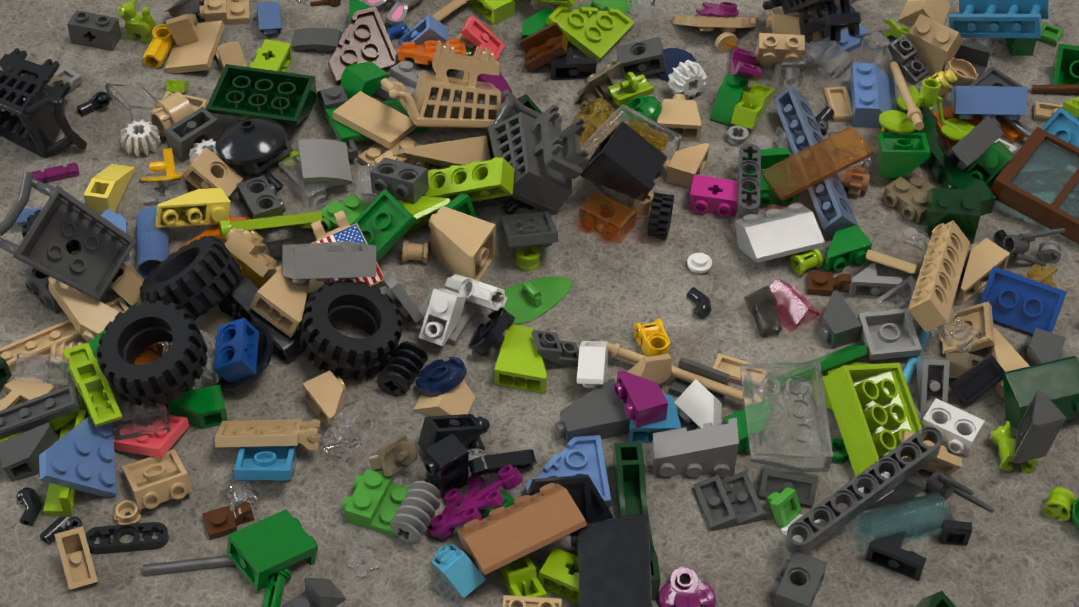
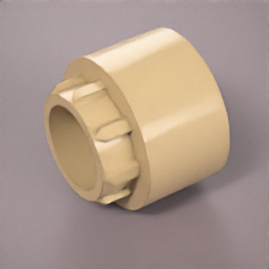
[150,92,194,137]

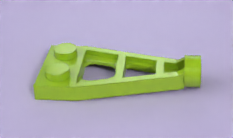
[219,212,323,240]

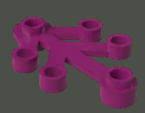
[428,465,523,540]

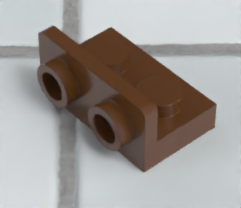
[519,22,568,72]

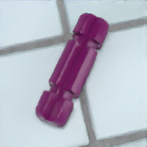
[32,162,79,183]

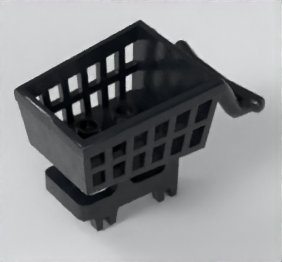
[763,0,861,46]
[0,48,87,158]

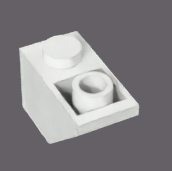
[419,288,467,346]
[577,341,608,388]
[674,379,722,430]

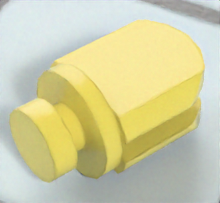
[927,69,957,97]

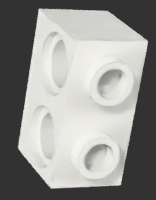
[921,398,985,457]

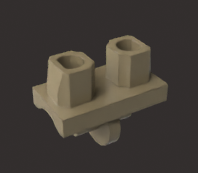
[369,435,418,477]

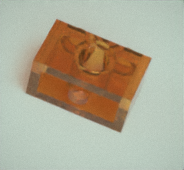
[579,191,636,244]

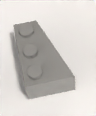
[282,241,376,283]
[651,418,739,478]

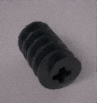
[376,341,428,397]

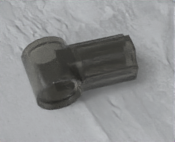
[268,228,317,262]
[744,286,782,338]

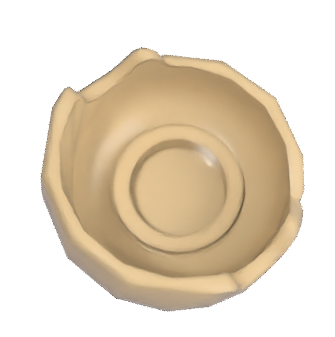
[944,57,979,87]

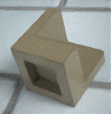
[945,352,983,379]

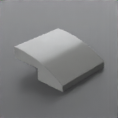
[298,139,352,187]

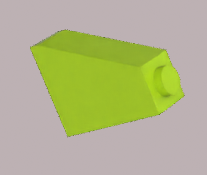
[494,324,547,394]

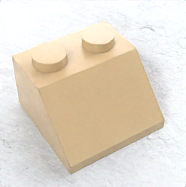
[907,14,963,75]

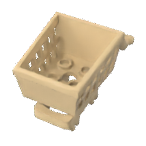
[381,40,501,128]

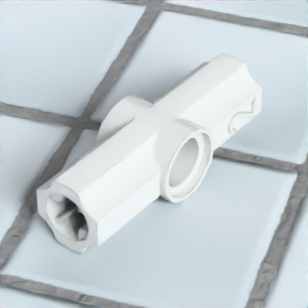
[445,274,507,311]

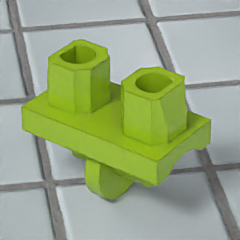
[607,72,654,109]

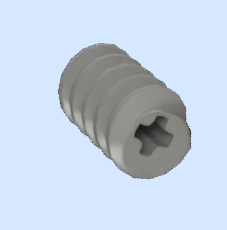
[390,481,441,544]

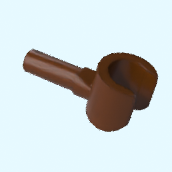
[310,0,341,7]

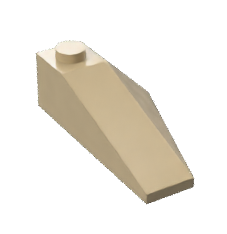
[392,136,491,167]

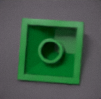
[877,132,931,180]

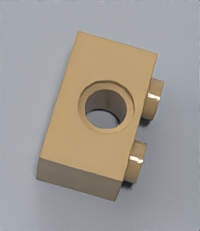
[181,147,243,197]

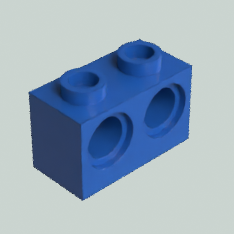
[214,318,259,383]

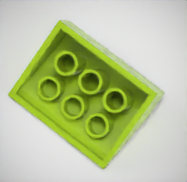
[822,363,922,477]

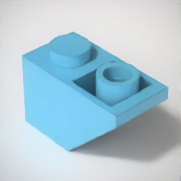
[431,543,486,598]

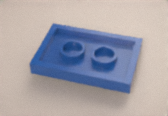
[979,266,1067,334]

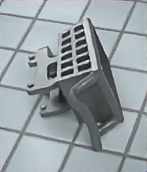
[488,90,589,215]
[0,172,137,302]

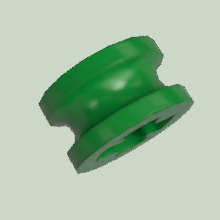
[825,438,849,464]

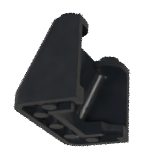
[571,514,652,607]

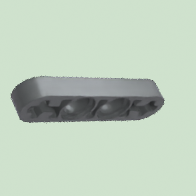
[737,144,761,217]

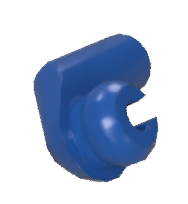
[386,24,410,40]

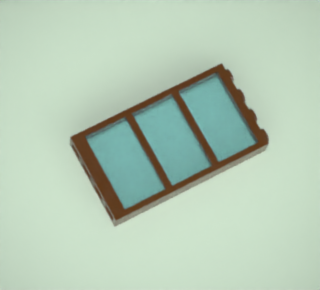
[991,127,1079,244]

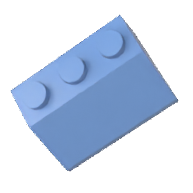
[849,62,897,128]
[951,86,1028,120]

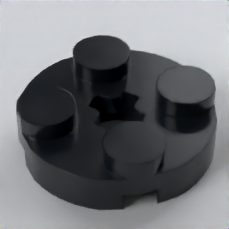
[470,307,515,356]

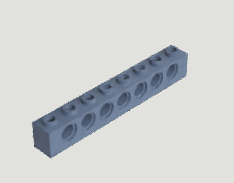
[773,86,859,237]

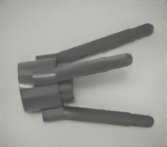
[1003,228,1065,266]
[926,471,994,521]

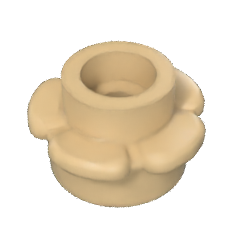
[114,500,142,525]

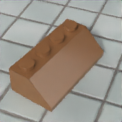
[457,483,587,575]

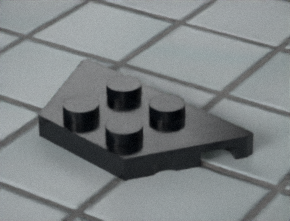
[526,474,614,523]

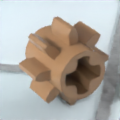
[843,166,870,196]

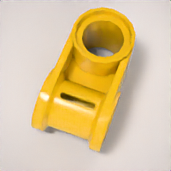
[634,318,670,357]

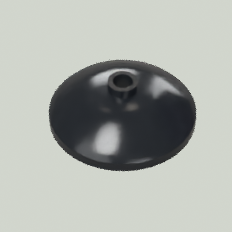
[215,117,287,165]
[206,321,274,392]

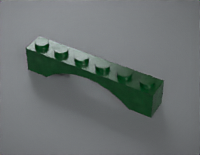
[902,106,996,216]
[613,442,661,599]

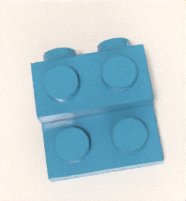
[234,446,297,482]

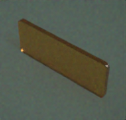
[762,127,873,200]

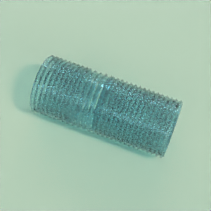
[859,492,950,546]

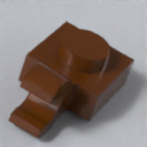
[807,271,851,296]
[202,502,254,540]

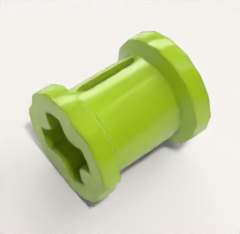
[790,248,823,276]

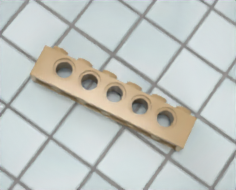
[908,220,970,333]

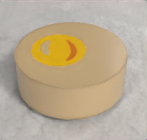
[715,32,739,53]

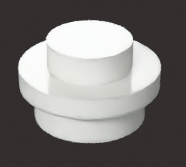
[687,253,712,274]

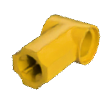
[142,24,175,69]

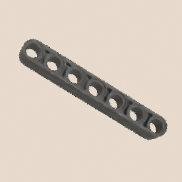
[786,426,943,554]

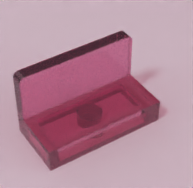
[759,278,821,331]

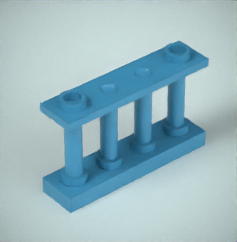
[949,0,1049,38]

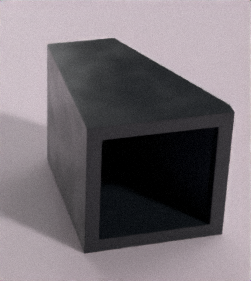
[580,121,667,199]

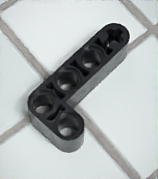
[219,276,305,363]

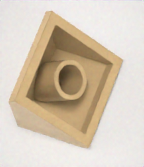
[898,0,951,26]

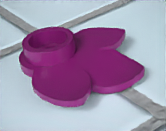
[696,2,739,17]
[658,567,716,607]

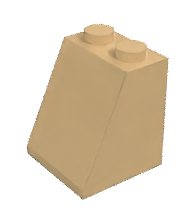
[428,206,495,281]

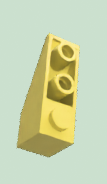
[84,164,135,215]
[156,188,231,228]

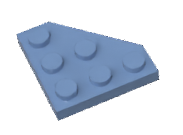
[39,416,117,498]
[525,435,611,507]

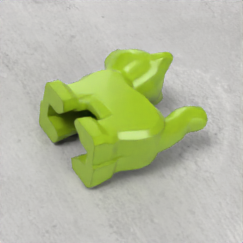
[117,0,156,43]
[989,421,1038,473]

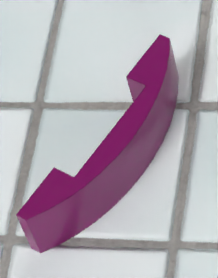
[730,46,762,82]

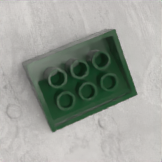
[206,64,317,125]

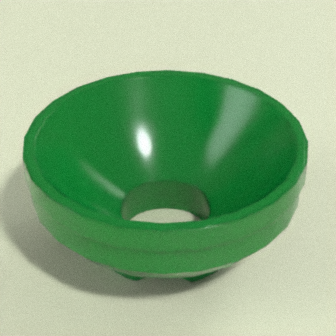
[623,95,662,131]

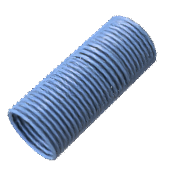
[136,207,169,279]

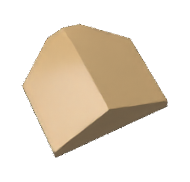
[616,354,672,385]
[414,380,476,416]

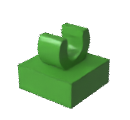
[766,487,802,528]

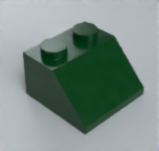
[924,187,982,243]

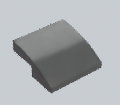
[693,470,766,531]

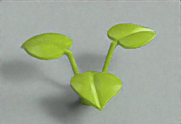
[878,79,975,141]

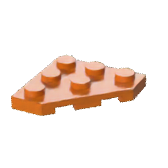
[397,39,466,65]

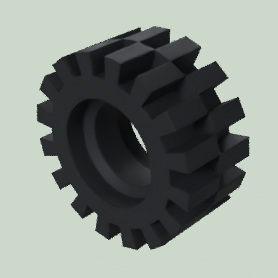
[647,192,674,239]

